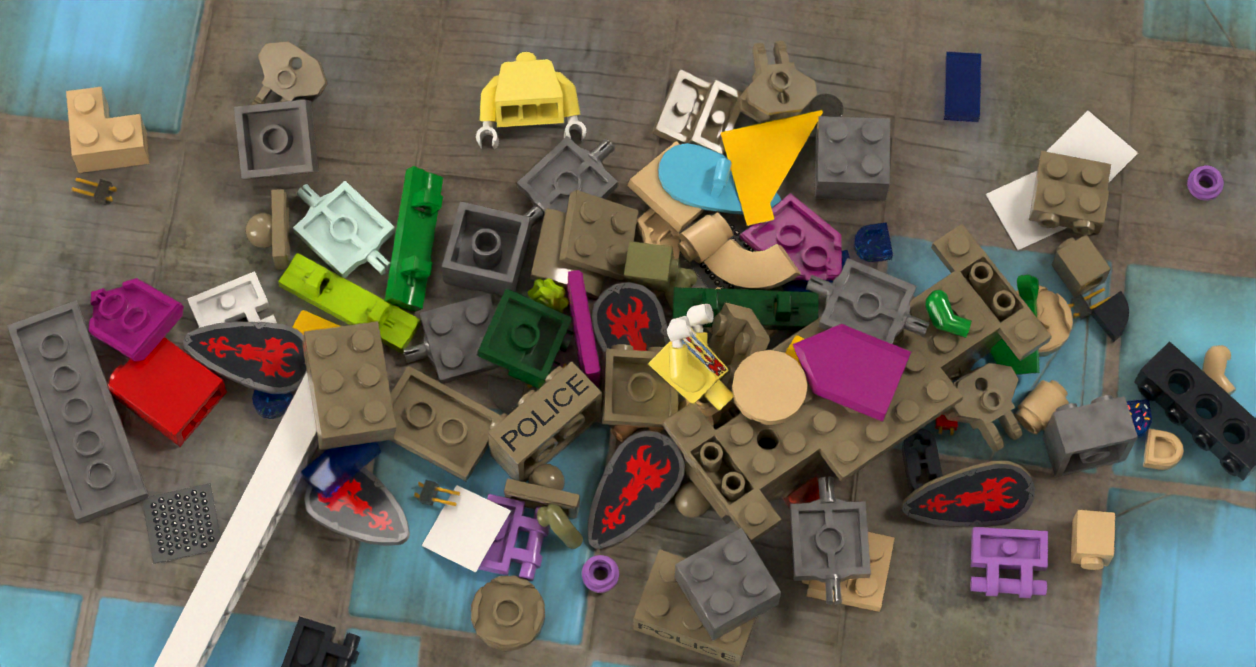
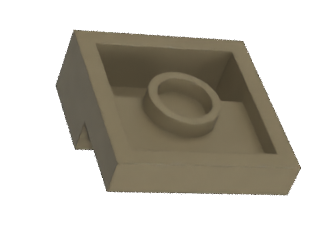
[1029,151,1111,235]
[707,303,770,402]
[601,344,679,428]

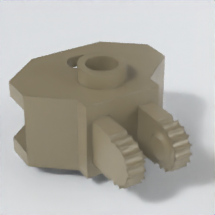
[251,41,328,105]
[739,41,817,123]
[943,363,1023,452]

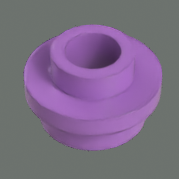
[1187,166,1224,201]
[582,555,619,593]

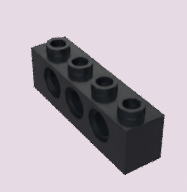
[1134,341,1256,481]

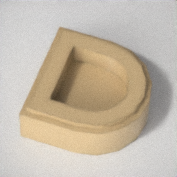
[1143,429,1184,470]

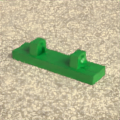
[385,166,444,312]

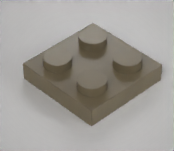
[559,190,638,280]

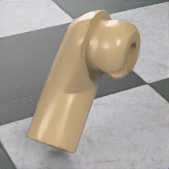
[1202,345,1236,395]

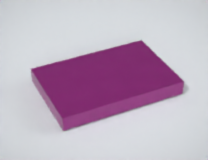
[567,270,600,389]

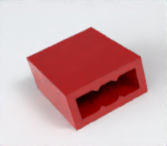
[108,337,227,447]

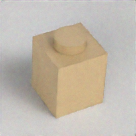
[1071,510,1115,570]

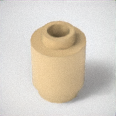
[678,213,733,263]
[1015,380,1069,435]

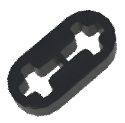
[902,429,943,493]

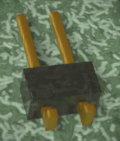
[72,177,117,205]
[1068,288,1110,320]
[414,480,460,506]

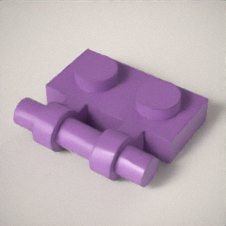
[478,494,550,581]
[970,527,1048,598]

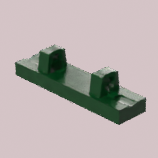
[672,287,819,331]

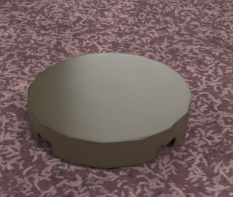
[471,575,545,651]

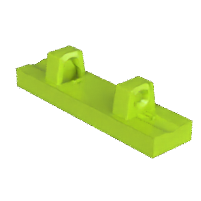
[278,253,421,354]

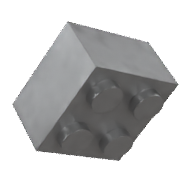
[234,100,318,179]
[815,116,890,201]
[442,202,531,296]
[1043,395,1138,477]
[674,528,781,641]

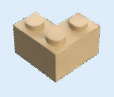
[66,87,150,173]

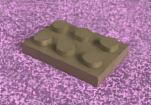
[390,365,500,482]

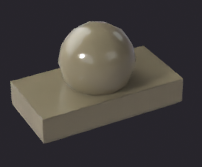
[245,189,290,270]
[675,456,732,524]
[504,464,580,519]

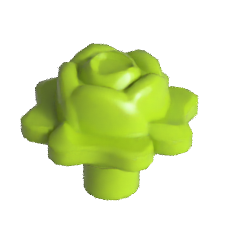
[528,278,569,313]

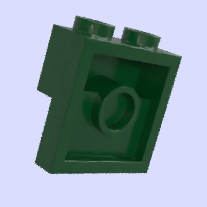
[476,288,574,389]

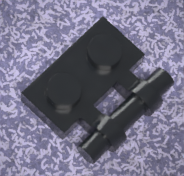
[281,616,361,667]

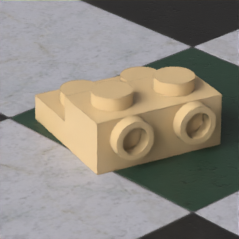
[802,532,895,612]

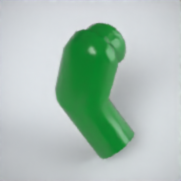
[925,290,972,338]

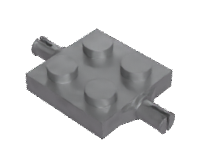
[517,136,618,228]
[806,258,930,344]
[403,294,501,383]
[790,477,871,605]

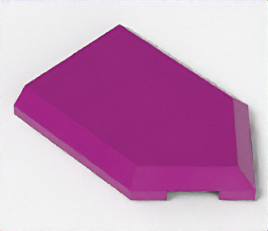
[740,193,842,280]
[89,278,184,361]
[793,324,911,422]

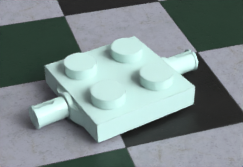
[293,181,395,278]

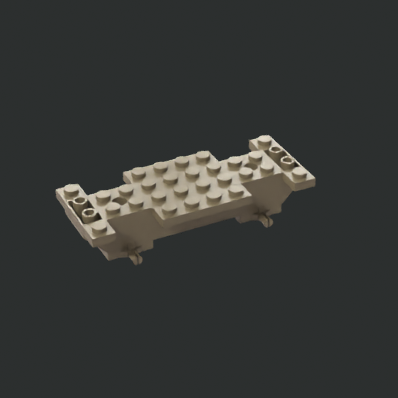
[663,224,1052,544]

